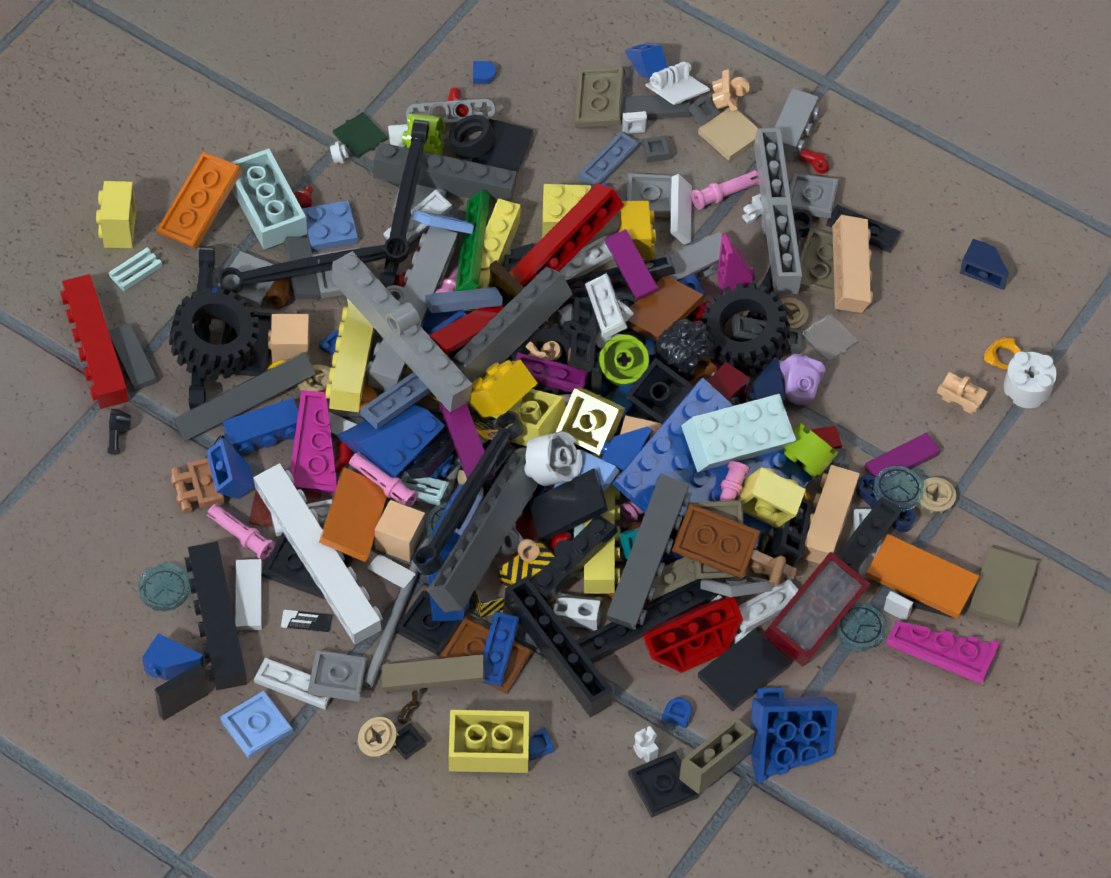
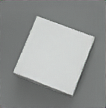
[622,111,647,134]
[884,591,913,622]

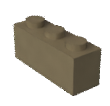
[679,717,755,794]

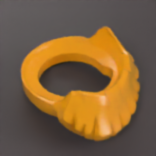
[984,337,1021,370]

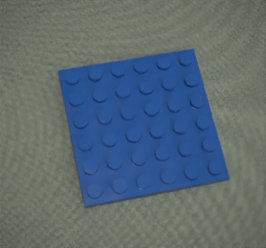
[612,377,812,549]

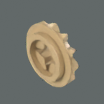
[779,298,808,329]
[297,365,332,393]
[916,477,956,514]
[358,717,398,758]

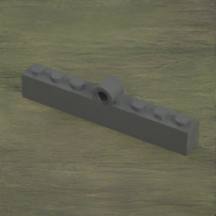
[427,447,538,613]

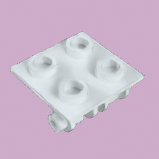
[645,62,710,105]

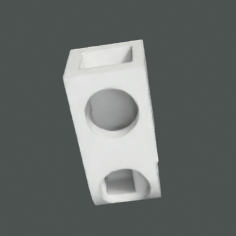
[553,598,602,632]

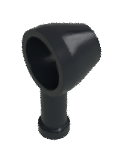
[107,409,131,455]

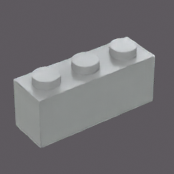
[774,88,820,161]

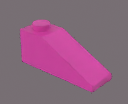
[717,234,755,295]

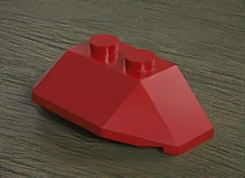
[642,597,743,673]

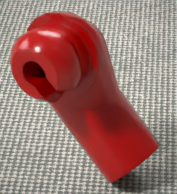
[447,87,469,117]
[800,149,829,174]
[334,439,354,473]

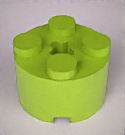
[402,113,445,155]
[599,335,649,386]
[782,422,839,478]

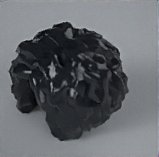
[655,319,716,382]

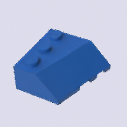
[337,404,445,478]
[750,697,837,783]

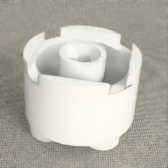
[1004,352,1056,408]
[524,432,582,486]

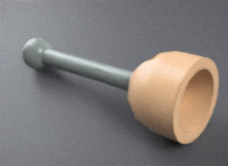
[512,524,540,562]

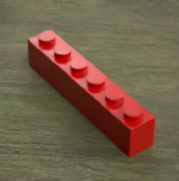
[509,183,624,287]
[60,274,129,409]

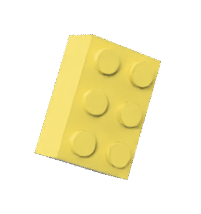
[449,710,529,773]

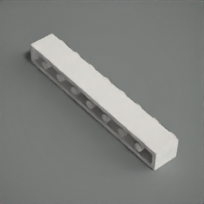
[253,463,383,645]

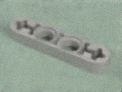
[406,98,496,123]

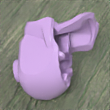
[779,354,825,405]

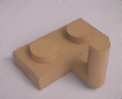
[747,549,797,586]

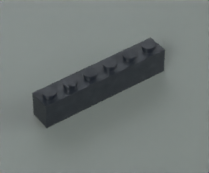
[184,541,247,691]
[505,576,613,718]

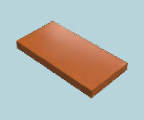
[156,152,243,250]
[319,468,387,562]
[865,534,980,619]

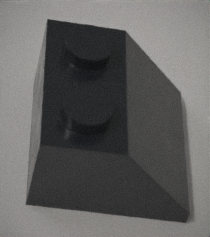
[625,358,694,424]

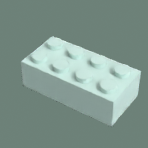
[231,149,307,250]
[681,394,796,472]

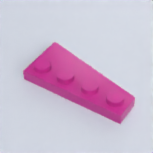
[290,390,337,493]
[886,621,1000,684]

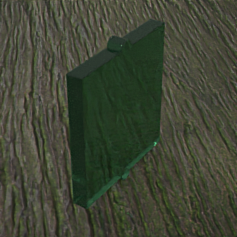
[333,112,388,158]

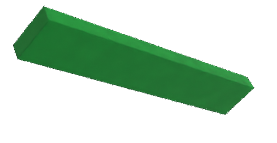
[455,189,490,291]

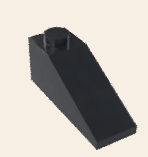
[767,498,813,567]

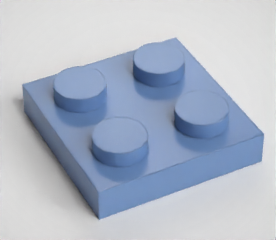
[302,201,358,251]

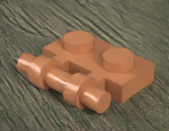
[171,458,224,513]

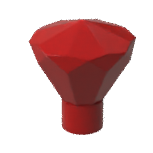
[293,185,313,209]
[688,300,712,322]

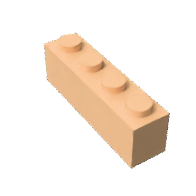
[832,215,873,313]
[801,465,860,564]

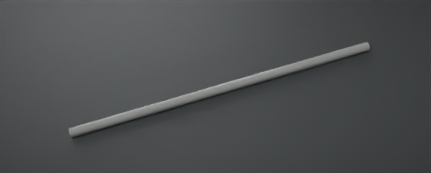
[363,452,461,688]

